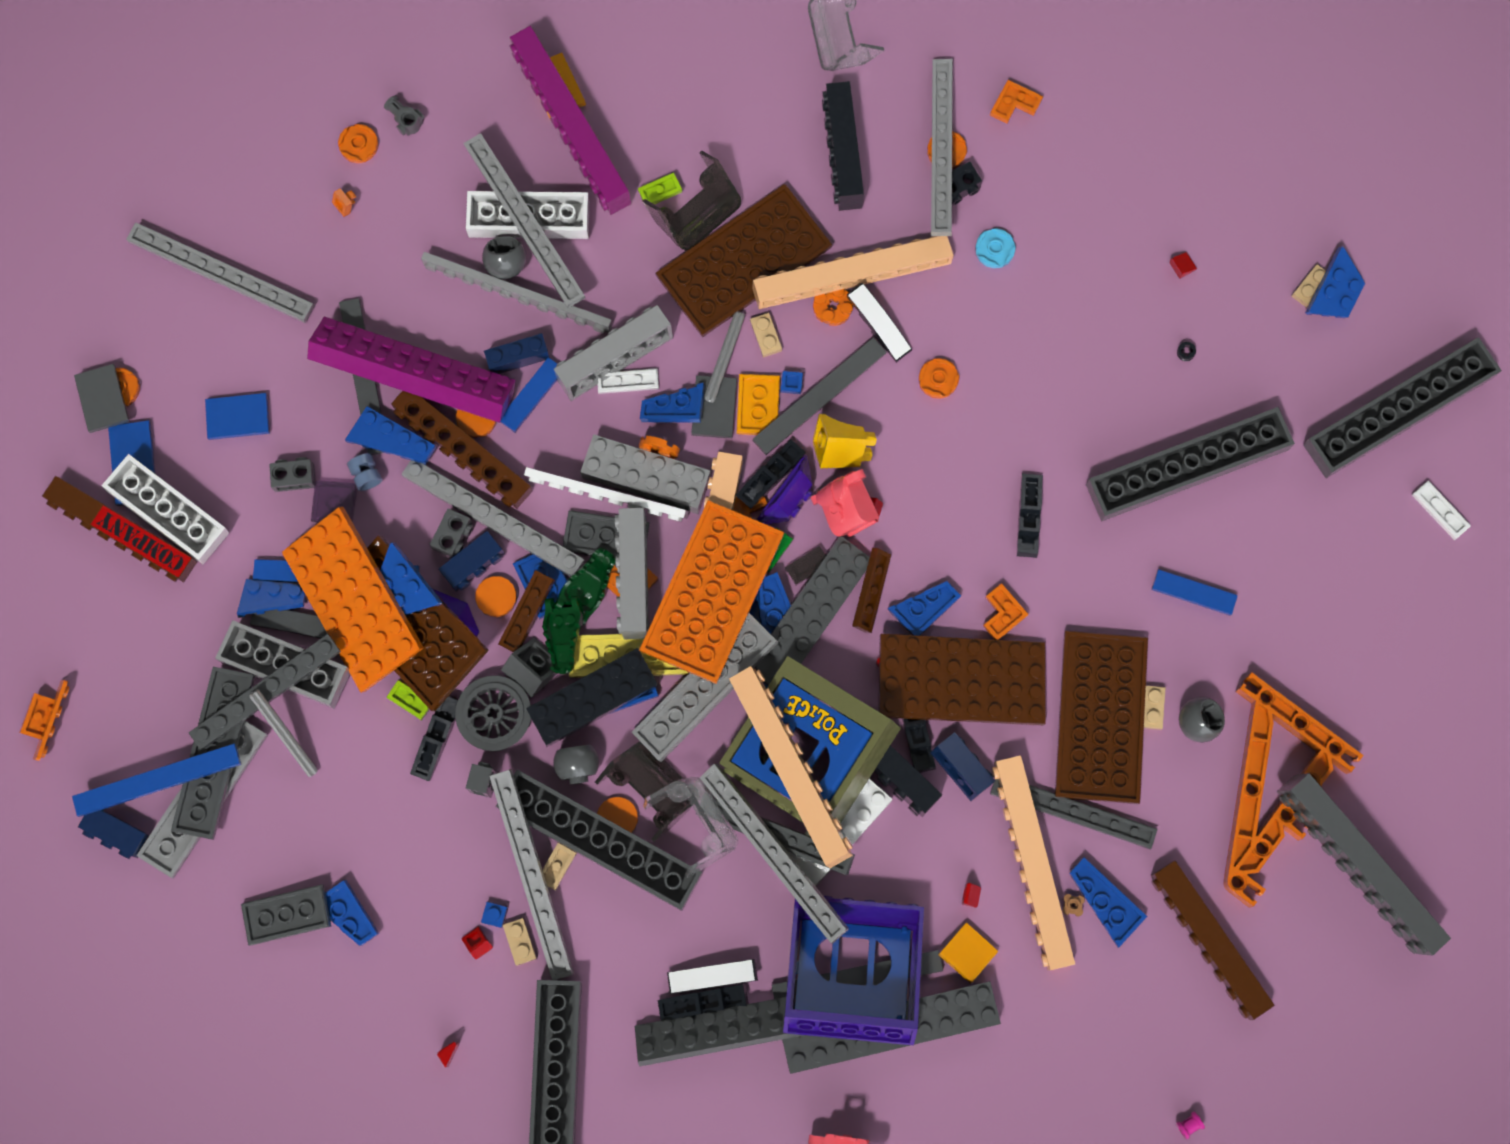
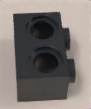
[952,162,982,205]

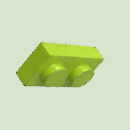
[638,173,682,208]
[386,680,429,721]

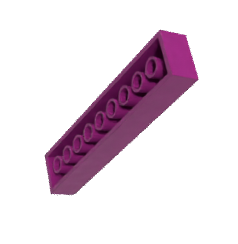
[509,25,631,215]
[307,316,516,423]

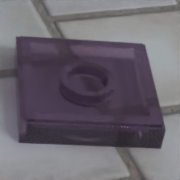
[311,481,357,522]

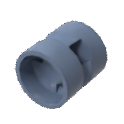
[347,453,383,491]

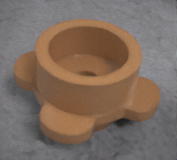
[1062,894,1085,917]

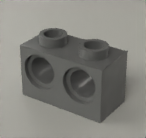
[269,457,316,492]
[430,508,473,558]
[465,762,496,798]

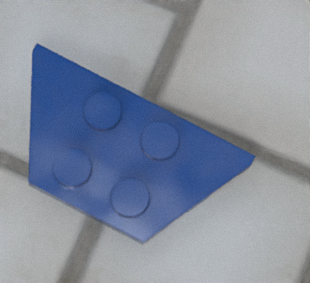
[1305,247,1365,318]
[380,542,442,615]

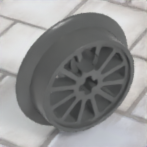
[455,676,531,751]

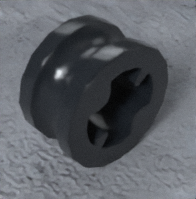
[1177,342,1196,361]

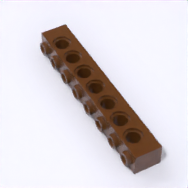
[391,391,533,509]

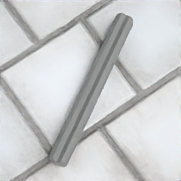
[704,311,745,403]
[250,689,318,777]

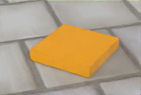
[938,923,998,984]

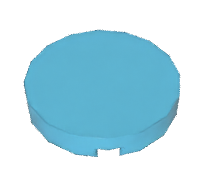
[975,228,1016,268]

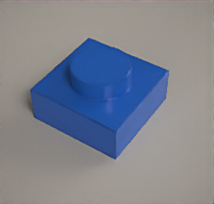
[781,371,803,394]
[481,902,508,928]

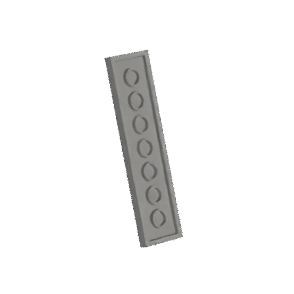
[632,613,779,762]
[136,720,268,878]

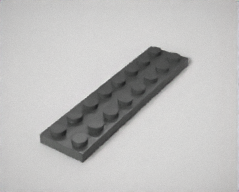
[754,536,870,686]
[171,667,255,840]
[634,995,804,1067]

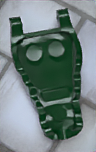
[554,548,616,625]
[542,596,583,674]

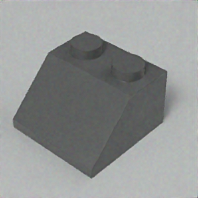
[501,638,557,697]

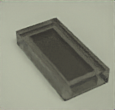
[785,546,825,586]

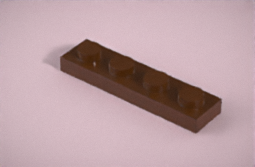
[852,548,891,633]
[498,570,555,652]

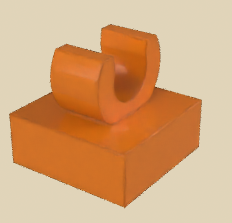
[332,188,356,217]

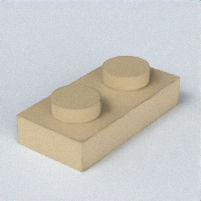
[1291,265,1326,308]
[750,313,782,358]
[1144,686,1166,730]
[543,843,577,891]
[503,918,537,966]

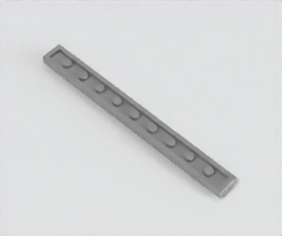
[931,59,953,236]
[463,133,585,308]
[126,222,314,323]
[421,252,613,333]
[401,461,585,577]
[700,764,849,943]
[489,769,574,980]

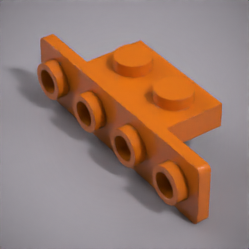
[19,680,69,761]

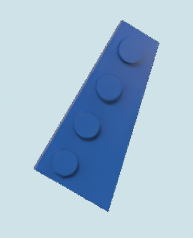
[345,406,437,465]
[1069,858,1148,948]

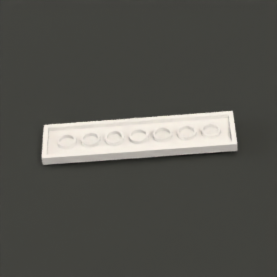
[524,467,689,522]

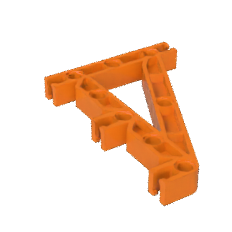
[1223,672,1364,908]

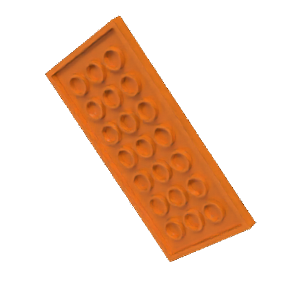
[639,500,784,684]
[282,507,424,693]

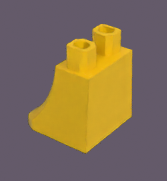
[813,414,877,469]

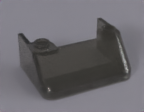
[642,151,741,251]
[595,742,699,842]

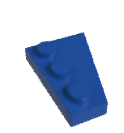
[640,383,705,423]
[325,880,380,946]

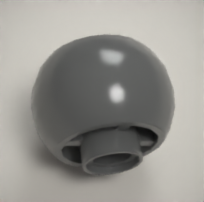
[482,236,526,279]
[1178,697,1225,743]
[553,745,599,784]

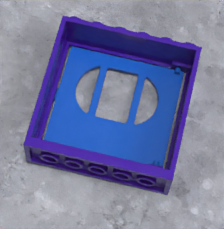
[783,896,924,1046]

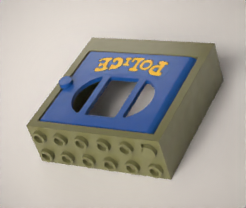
[719,656,901,823]

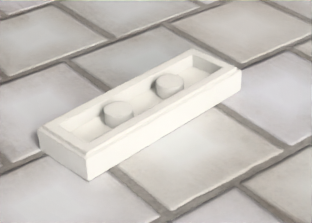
[597,368,659,394]
[1412,481,1471,540]

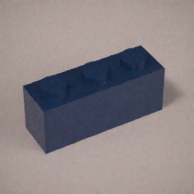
[484,333,550,374]
[438,531,504,592]
[931,732,995,801]
[78,810,150,859]

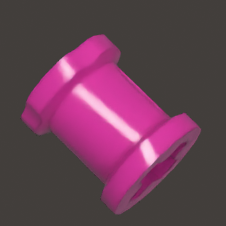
[1176,1111,1205,1140]

